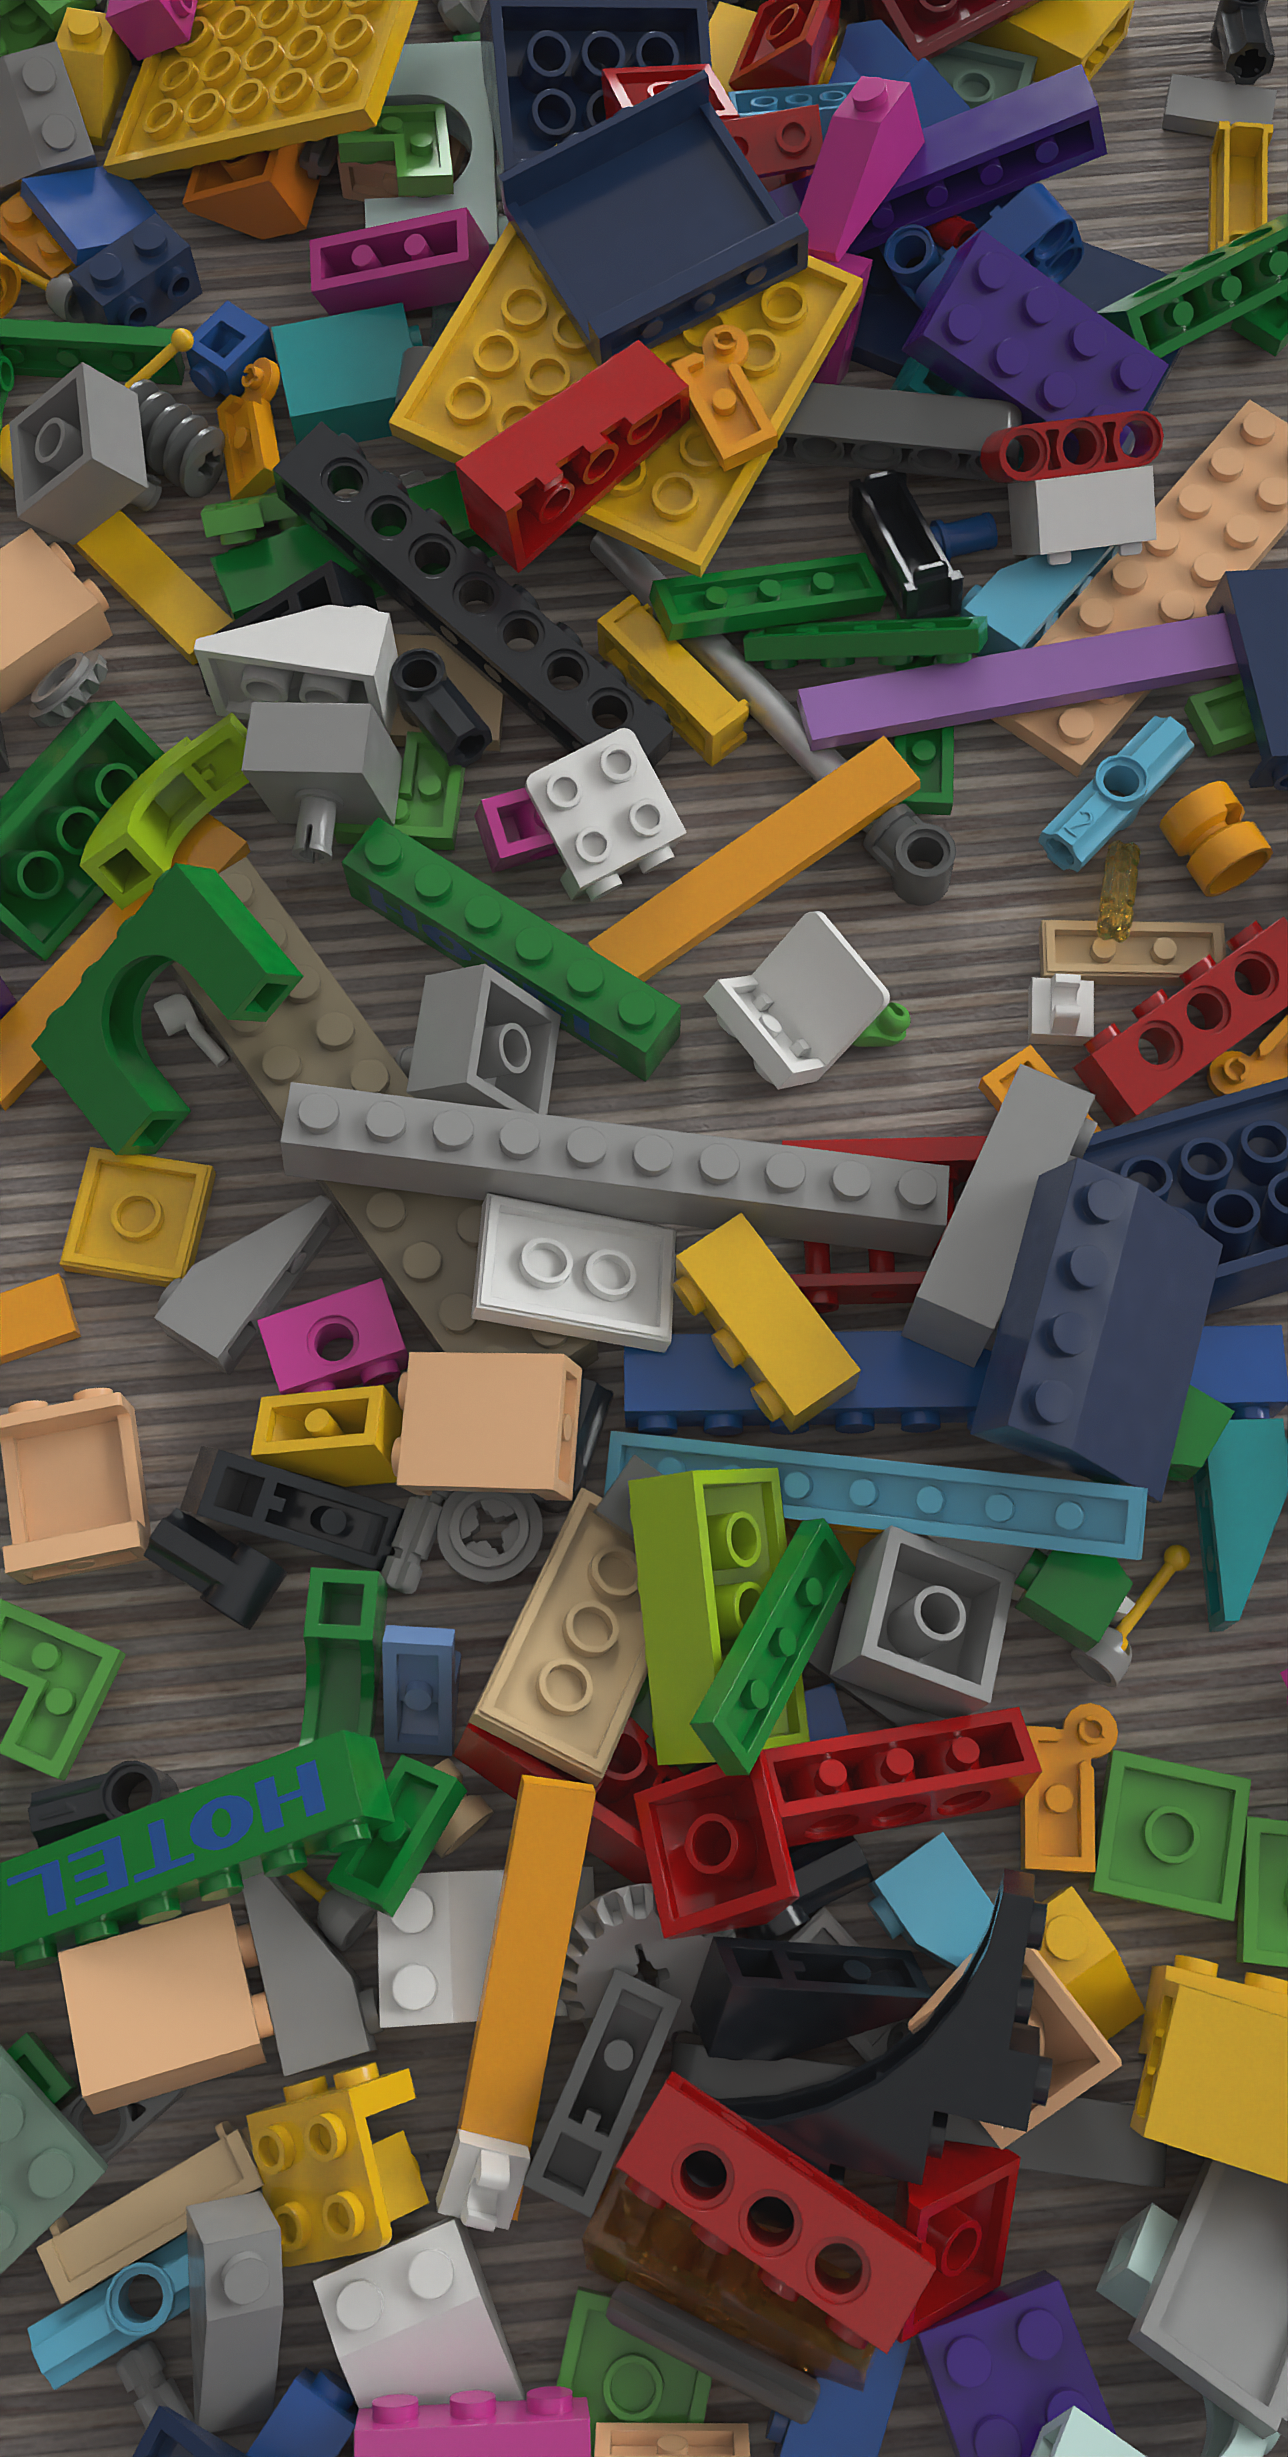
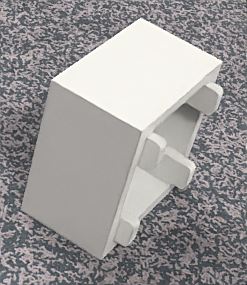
[1008,465,1157,565]

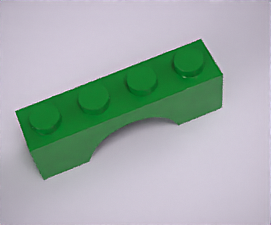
[1014,1384,1235,1653]
[299,1567,389,1860]

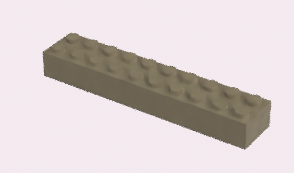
[167,857,599,1370]

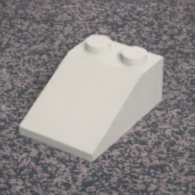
[194,605,398,736]
[377,1867,595,2028]
[313,2216,527,2409]

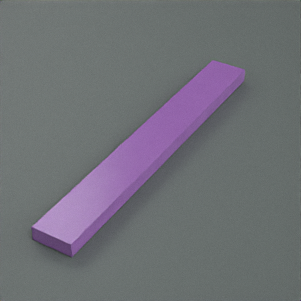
[797,613,1240,751]

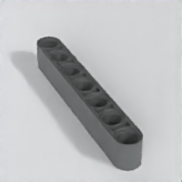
[669,2041,1167,2188]

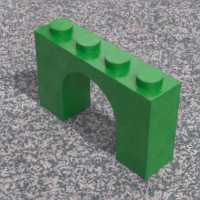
[31,863,304,1155]

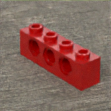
[1072,916,1288,1127]
[763,1707,1043,1847]
[616,2071,937,2354]

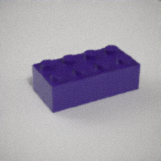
[901,230,1169,475]
[913,2270,1117,2457]

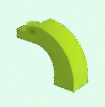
[80,712,249,910]

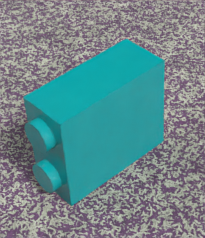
[271,302,423,444]

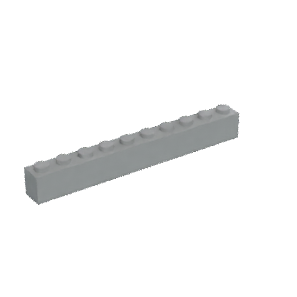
[280,1082,950,1256]

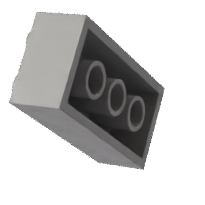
[901,1063,1098,1368]

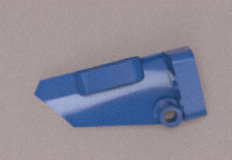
[828,19,1084,312]

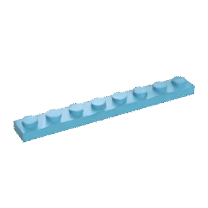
[604,1431,1148,1560]

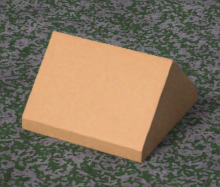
[908,1948,1122,2150]

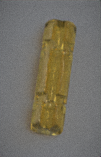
[1096,840,1141,943]

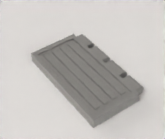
[1127,2157,1288,2439]

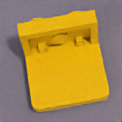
[246,2062,416,2267]

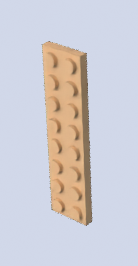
[991,399,1288,778]

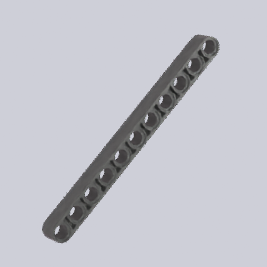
[394,346,1023,481]

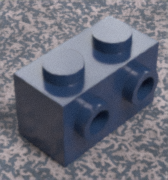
[69,213,203,327]

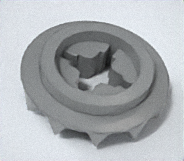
[28,650,108,727]
[437,1491,544,1585]

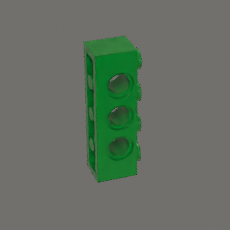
[1097,214,1288,358]

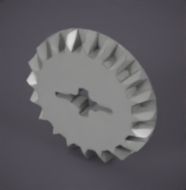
[558,1884,736,2047]

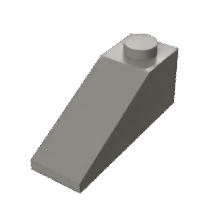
[154,1195,340,1375]
[243,1872,385,2077]
[186,2191,284,2433]

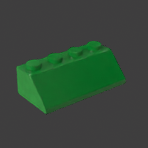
[0,700,165,961]

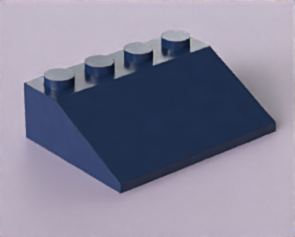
[479,0,712,173]
[1082,1077,1288,1315]
[970,1157,1223,1503]

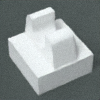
[1028,974,1094,1047]
[436,2129,531,2232]

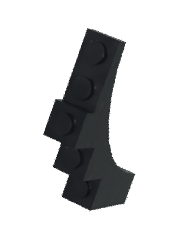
[685,1868,1053,2230]

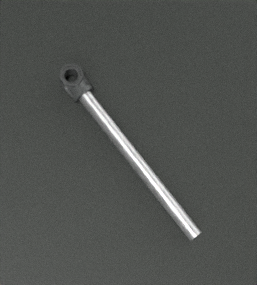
[590,531,956,906]

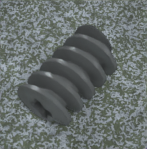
[129,379,226,498]

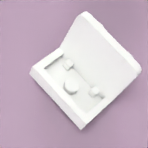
[525,728,687,901]
[703,911,890,1090]

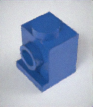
[186,300,278,398]

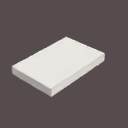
[471,1193,676,1353]

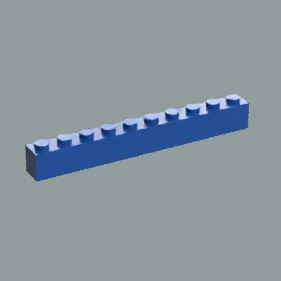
[624,1325,1288,1436]

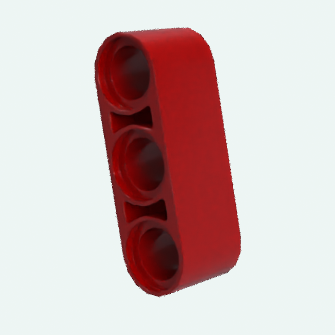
[980,410,1164,484]

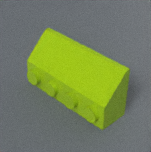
[628,1468,810,1765]

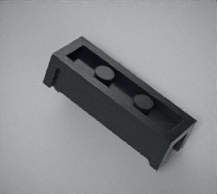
[848,469,964,619]

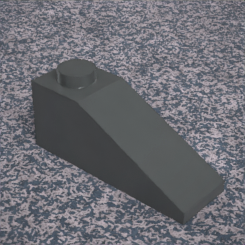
[523,1968,682,2218]

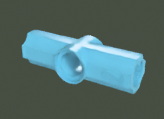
[1038,715,1195,872]
[27,2232,190,2390]

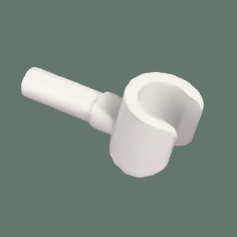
[154,994,229,1067]

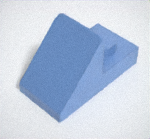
[382,1625,461,1756]

